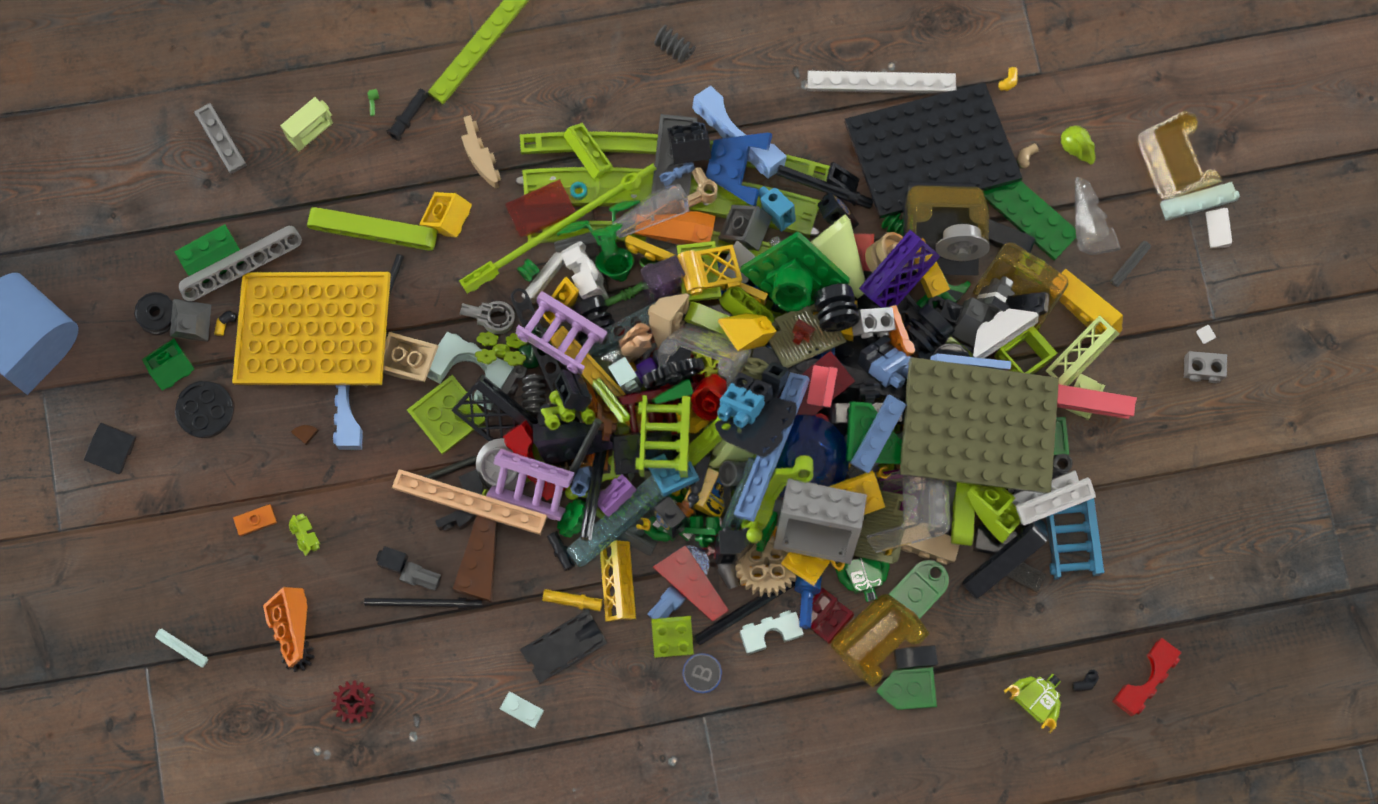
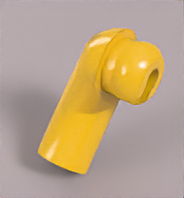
[998,67,1018,91]

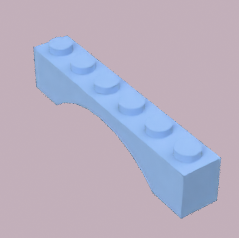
[692,86,787,178]
[333,385,363,450]

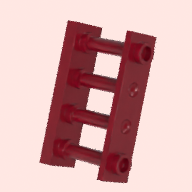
[617,381,699,435]

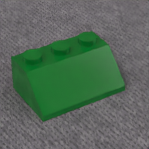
[174,224,244,283]

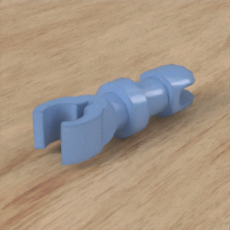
[659,162,695,186]

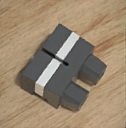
[977,277,1015,314]

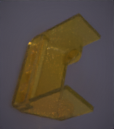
[907,185,989,242]

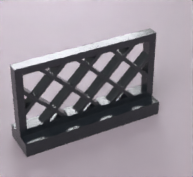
[451,374,538,442]

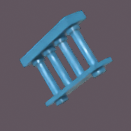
[1046,498,1104,580]

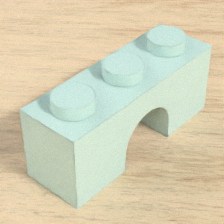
[608,357,643,394]
[740,611,804,655]

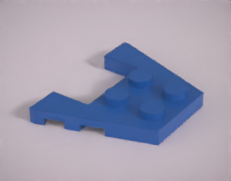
[706,132,772,206]

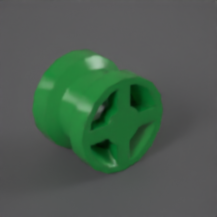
[516,258,540,282]

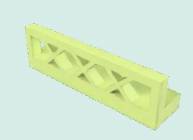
[1046,315,1120,386]

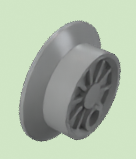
[936,224,990,261]
[476,438,527,491]

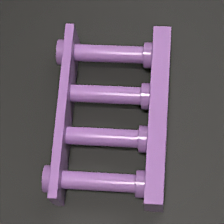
[515,291,607,374]
[487,449,574,521]

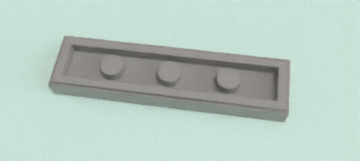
[194,103,247,174]

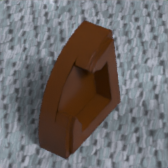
[291,425,319,445]

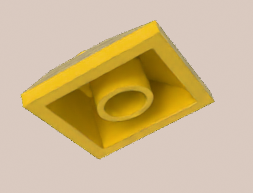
[718,313,777,352]

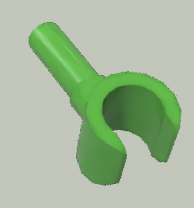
[367,89,379,116]

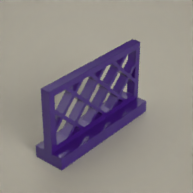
[859,230,940,308]

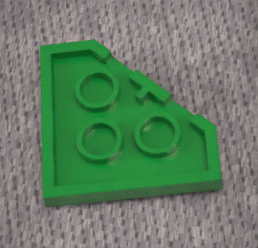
[846,402,902,464]

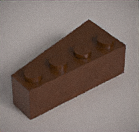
[453,515,498,603]

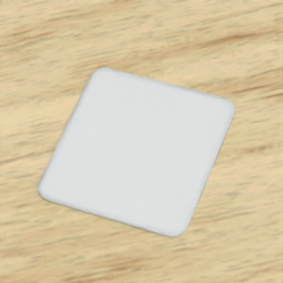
[1196,325,1216,344]

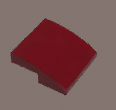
[798,587,854,645]

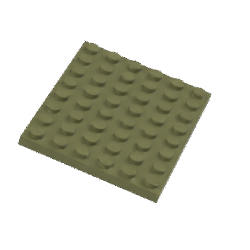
[900,357,1059,494]

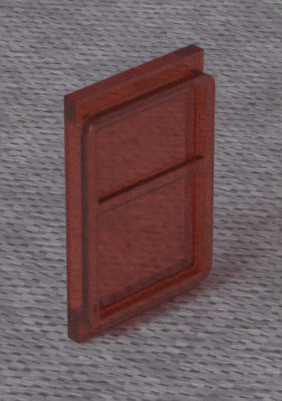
[505,179,576,237]

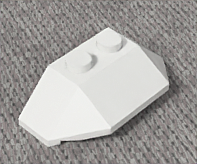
[973,309,1038,359]

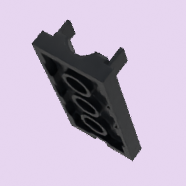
[520,609,608,684]

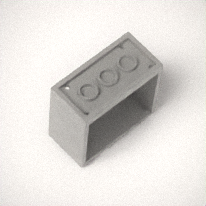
[773,479,867,564]

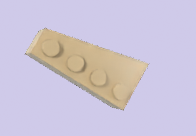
[900,521,960,565]

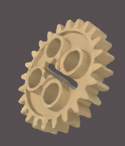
[735,536,796,597]

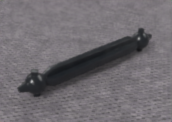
[687,420,715,508]

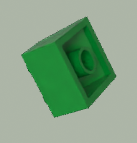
[142,338,195,391]

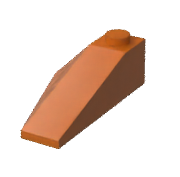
[633,211,715,245]

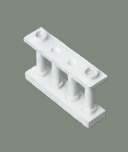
[1012,470,1096,525]

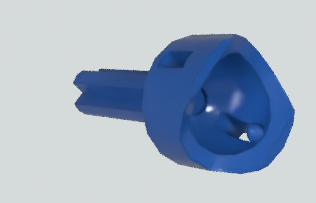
[794,575,822,629]

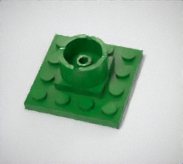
[740,231,850,313]

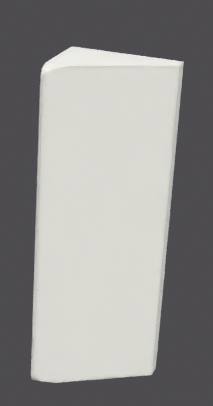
[522,252,564,303]

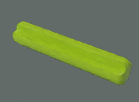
[592,378,630,423]

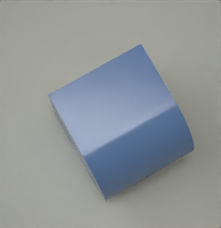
[0,273,78,395]

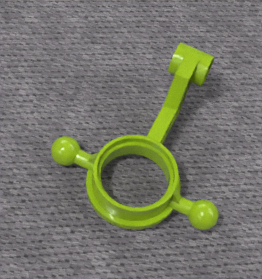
[741,456,813,543]

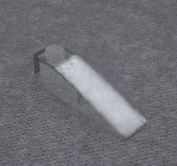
[1075,177,1121,256]

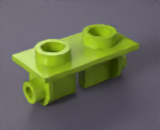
[289,514,320,556]

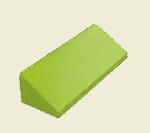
[564,123,613,179]

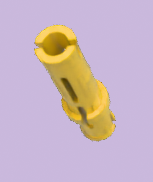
[543,589,603,612]

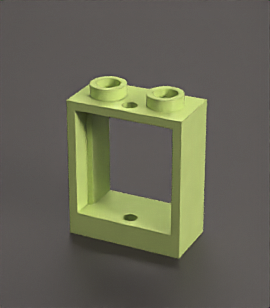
[280,97,333,151]

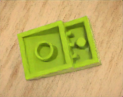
[967,484,1021,543]

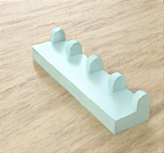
[1160,182,1240,221]

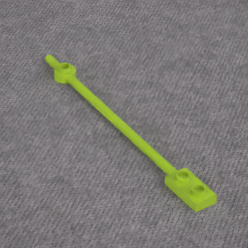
[459,163,657,294]

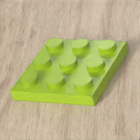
[407,375,485,455]

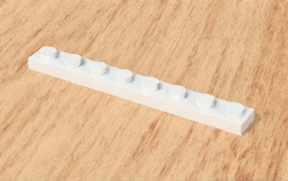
[808,71,956,93]

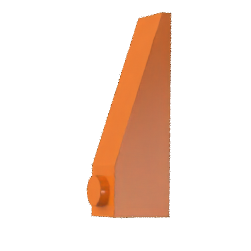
[263,587,307,667]

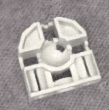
[561,241,609,300]

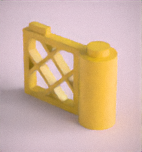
[677,244,742,296]

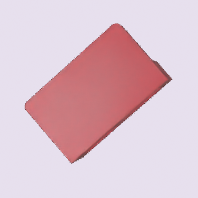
[807,365,838,408]

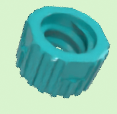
[570,182,587,200]

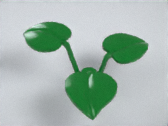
[557,200,641,255]

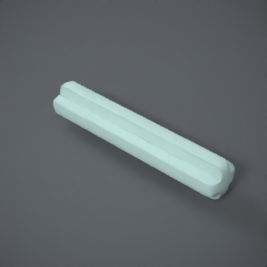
[155,629,208,667]

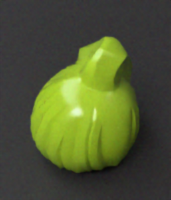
[1061,126,1095,165]

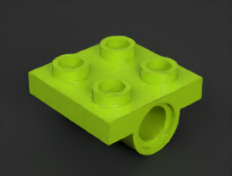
[651,616,694,658]

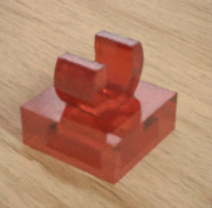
[792,319,815,345]

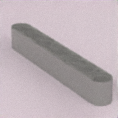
[179,226,302,301]

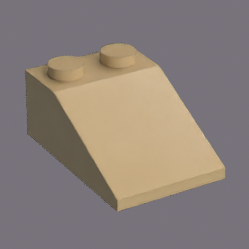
[383,332,438,382]

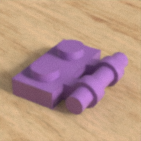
[598,474,637,517]

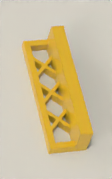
[599,540,636,622]

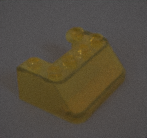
[831,594,930,688]

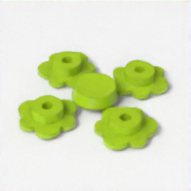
[475,331,527,366]

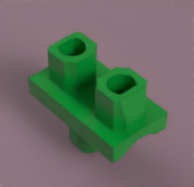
[685,515,725,548]

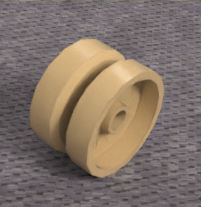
[865,232,915,281]

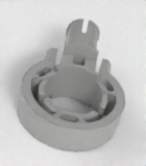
[460,301,515,334]

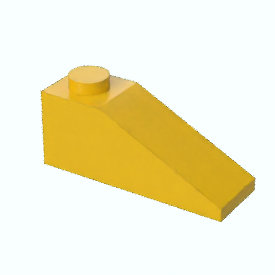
[914,238,950,298]
[543,277,579,325]

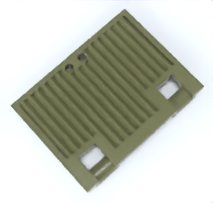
[769,304,846,368]
[853,490,916,564]

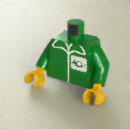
[831,546,891,602]

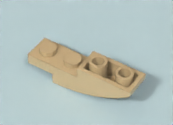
[461,115,501,188]

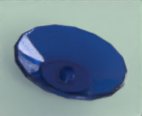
[775,415,849,498]

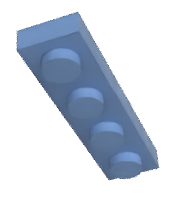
[850,395,906,473]

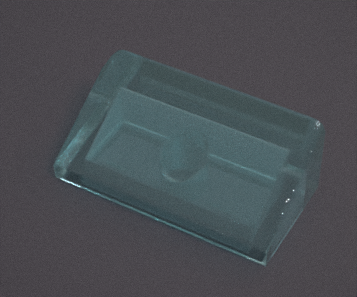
[601,346,625,362]

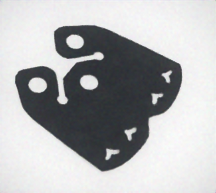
[715,397,797,458]

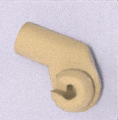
[1017,144,1039,168]

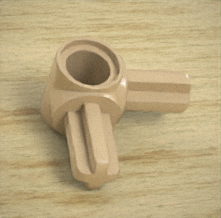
[682,167,718,208]

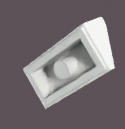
[1206,208,1232,248]

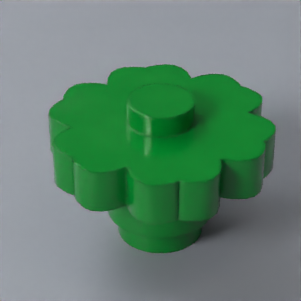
[557,499,586,538]

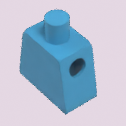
[758,186,796,232]

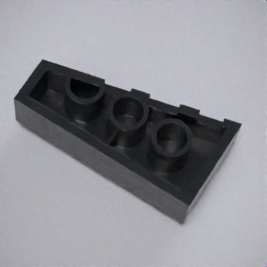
[533,420,619,465]

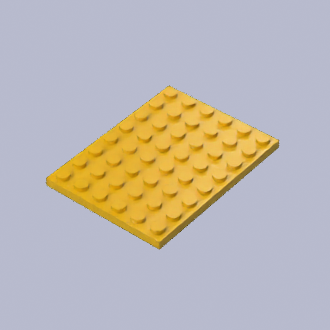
[232,272,391,385]

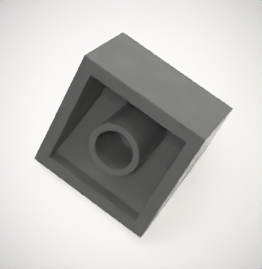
[718,205,772,251]

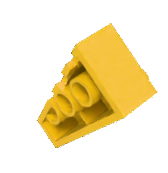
[1050,269,1123,338]

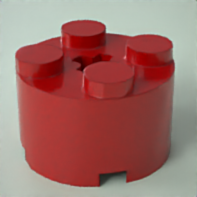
[691,374,730,421]

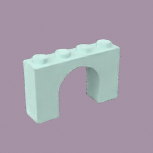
[427,332,514,410]

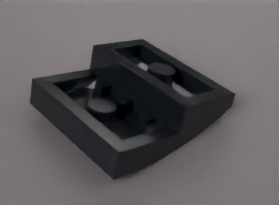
[84,423,136,474]

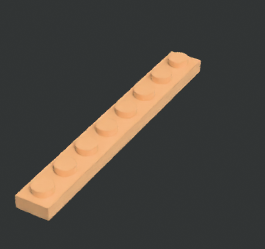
[392,469,547,535]

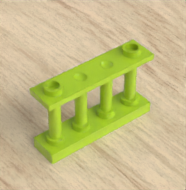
[636,395,691,478]

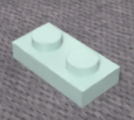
[500,691,544,728]

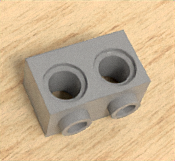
[852,307,896,339]
[1184,351,1227,383]

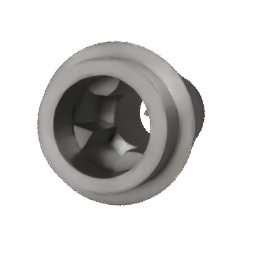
[717,564,739,589]

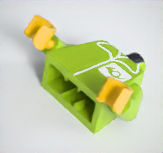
[1004,674,1061,733]

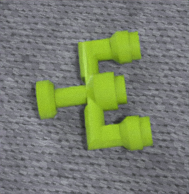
[541,390,596,430]

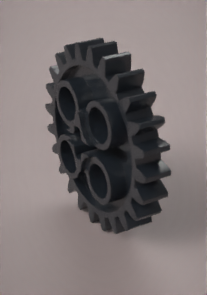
[642,358,705,388]

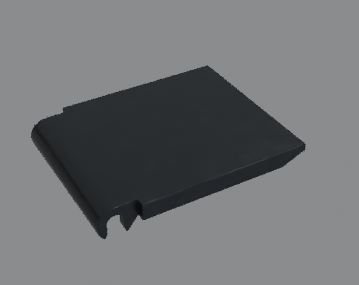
[903,181,980,276]

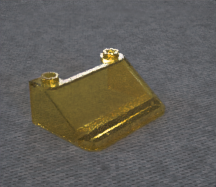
[1138,111,1222,200]
[972,242,1068,330]

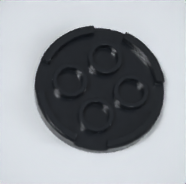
[175,381,234,438]

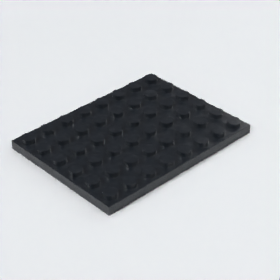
[844,82,1023,219]

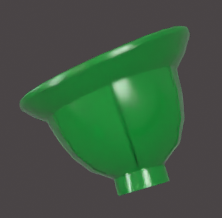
[595,247,634,282]

